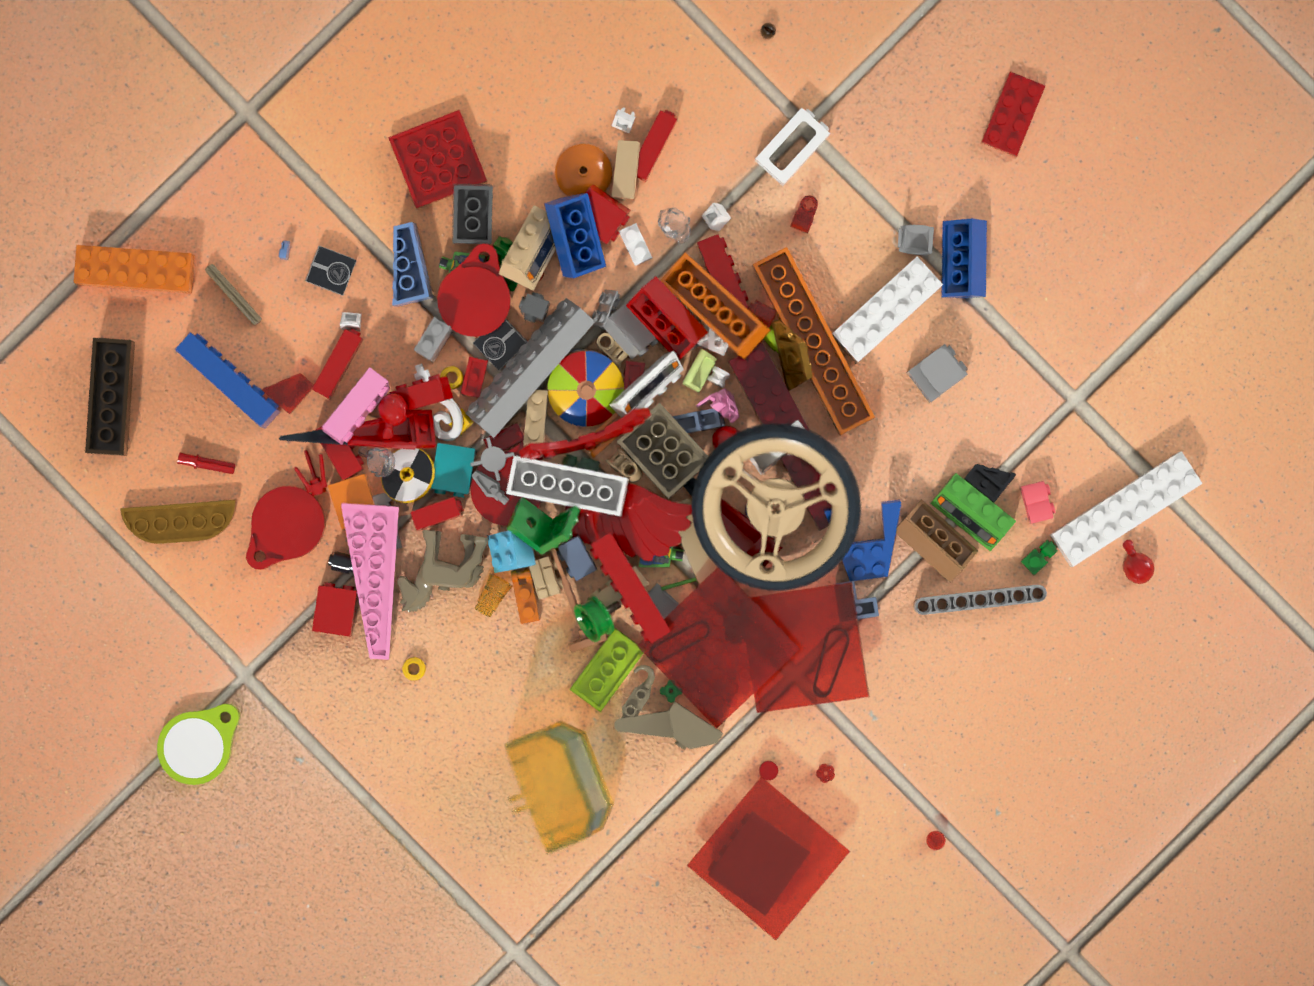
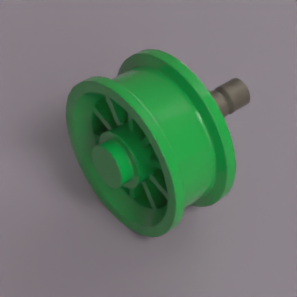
[574,596,621,642]

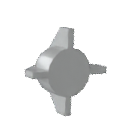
[471,437,515,481]

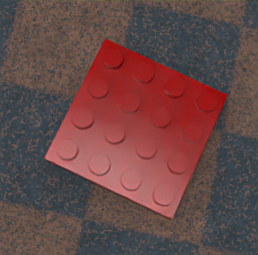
[388,110,488,209]

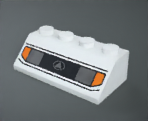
[609,351,684,418]

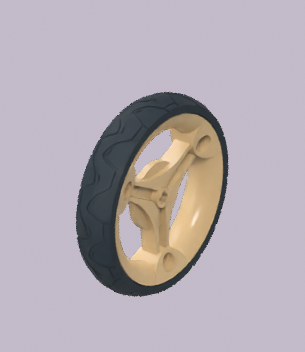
[692,423,861,591]

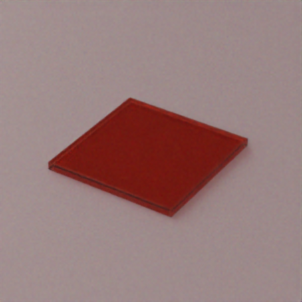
[739,582,870,713]
[687,776,850,940]

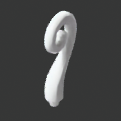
[414,364,463,441]

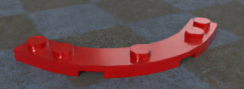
[519,408,651,460]

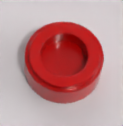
[759,761,779,780]

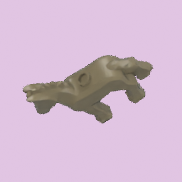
[397,529,489,612]

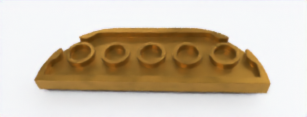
[120,500,236,544]

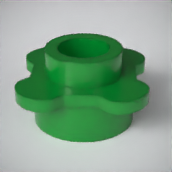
[660,680,683,703]

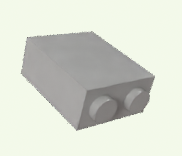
[603,299,659,359]
[414,317,453,363]

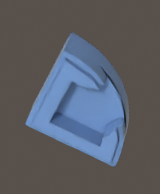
[279,240,290,260]

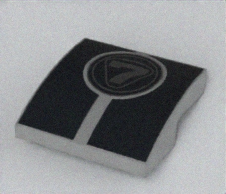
[305,246,357,296]
[473,319,528,371]

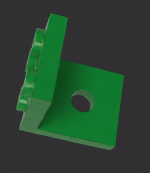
[506,497,580,554]

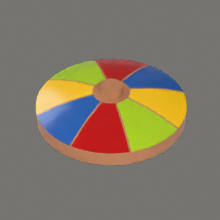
[547,350,624,427]

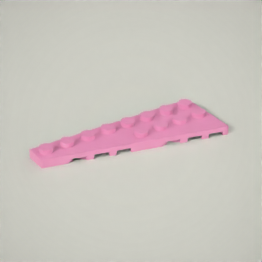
[341,503,399,660]

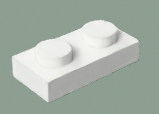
[619,223,652,266]

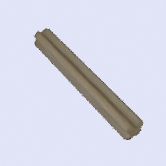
[205,264,262,325]

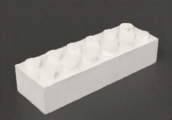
[832,257,943,364]
[506,456,629,516]

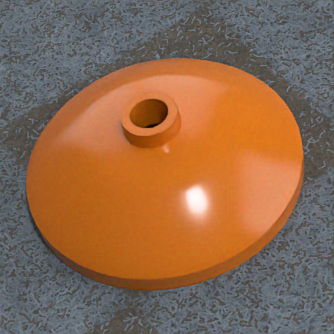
[555,144,612,196]

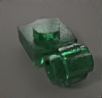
[562,454,600,472]

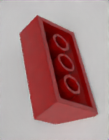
[626,276,708,360]

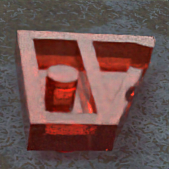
[262,373,314,414]

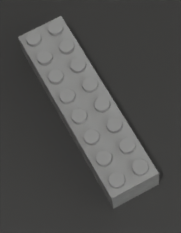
[466,298,595,438]

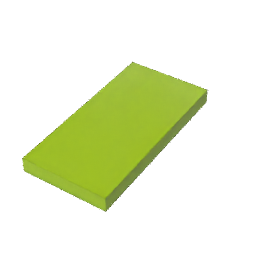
[570,628,646,712]

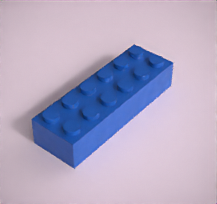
[175,332,280,429]

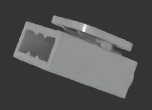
[907,344,968,403]

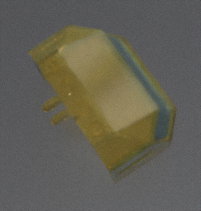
[505,720,614,854]

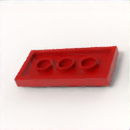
[981,71,1045,157]

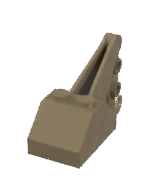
[614,665,723,750]

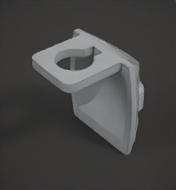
[898,225,934,255]

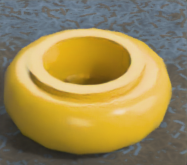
[440,366,463,390]
[402,657,426,681]

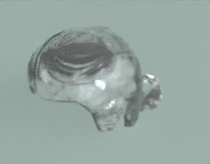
[358,446,396,477]

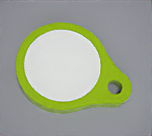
[157,704,240,785]

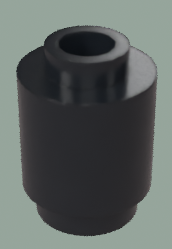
[328,551,354,574]

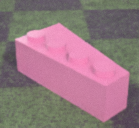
[322,368,390,445]

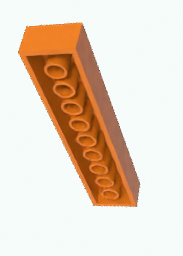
[752,247,875,436]

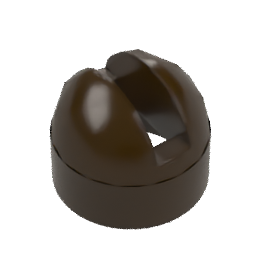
[760,23,776,39]

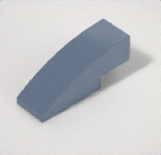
[673,408,725,434]

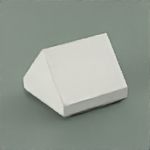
[340,312,361,331]

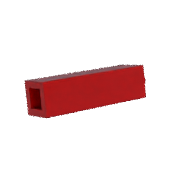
[637,110,677,182]
[312,328,364,400]

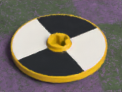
[381,448,435,503]

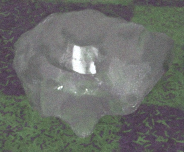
[658,207,691,244]

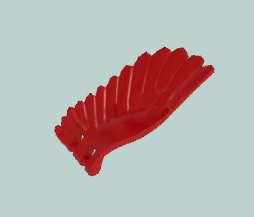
[564,483,692,561]

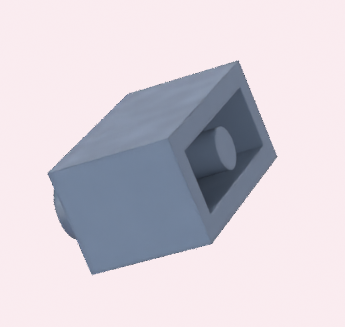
[557,534,597,581]

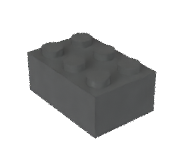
[452,183,493,244]

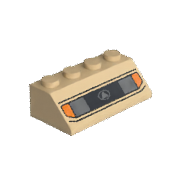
[499,206,556,291]

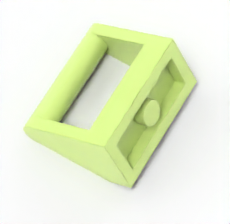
[682,349,717,393]

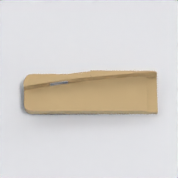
[678,498,738,606]

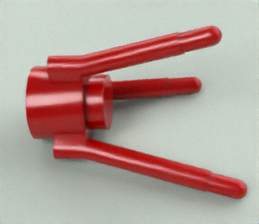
[294,450,328,496]

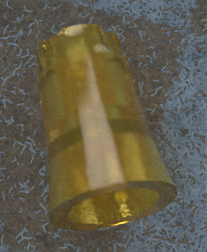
[474,573,513,617]

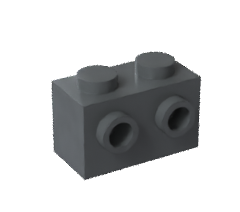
[519,292,550,323]

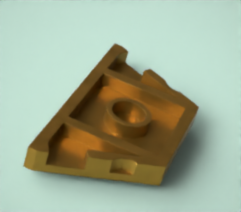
[772,320,813,391]

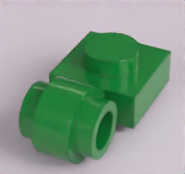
[1020,539,1058,576]

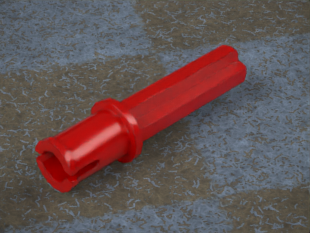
[177,452,236,474]

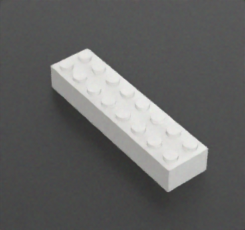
[1050,451,1203,567]

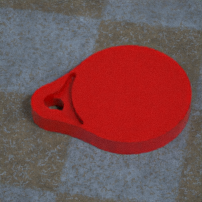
[437,243,511,337]
[471,441,544,526]
[246,486,325,570]

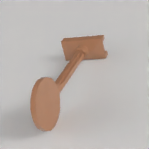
[551,548,607,653]

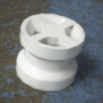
[707,366,730,388]

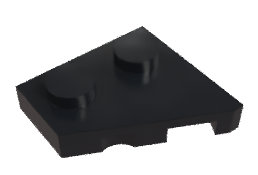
[964,464,1016,503]

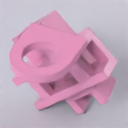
[696,388,739,423]

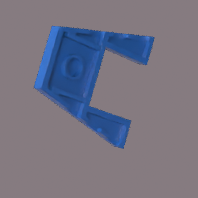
[824,499,901,581]

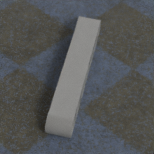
[913,585,1047,615]

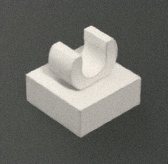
[612,107,635,133]

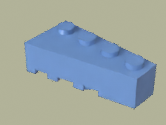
[392,222,434,307]

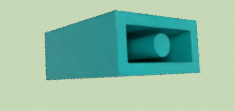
[431,443,476,498]

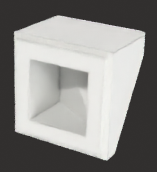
[702,202,731,231]

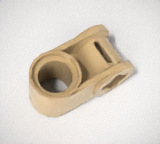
[597,333,628,368]
[606,447,642,483]

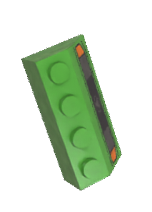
[930,473,1016,551]

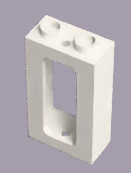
[755,108,830,186]

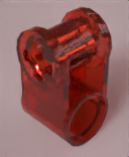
[790,195,818,234]

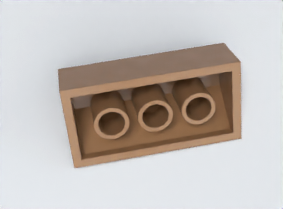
[896,499,978,582]

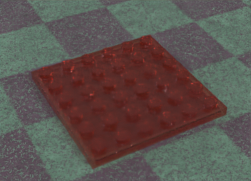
[637,567,800,729]

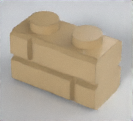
[529,556,563,599]

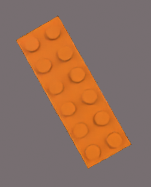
[73,245,195,294]
[660,252,770,359]

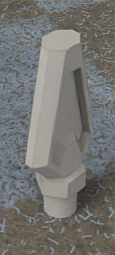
[472,470,510,505]

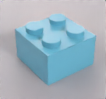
[487,531,536,573]

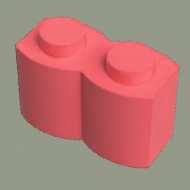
[1020,481,1056,524]

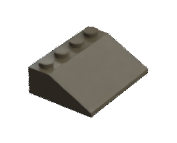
[617,403,709,500]

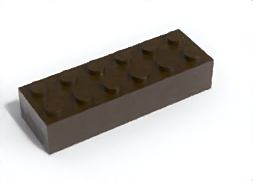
[85,338,135,456]

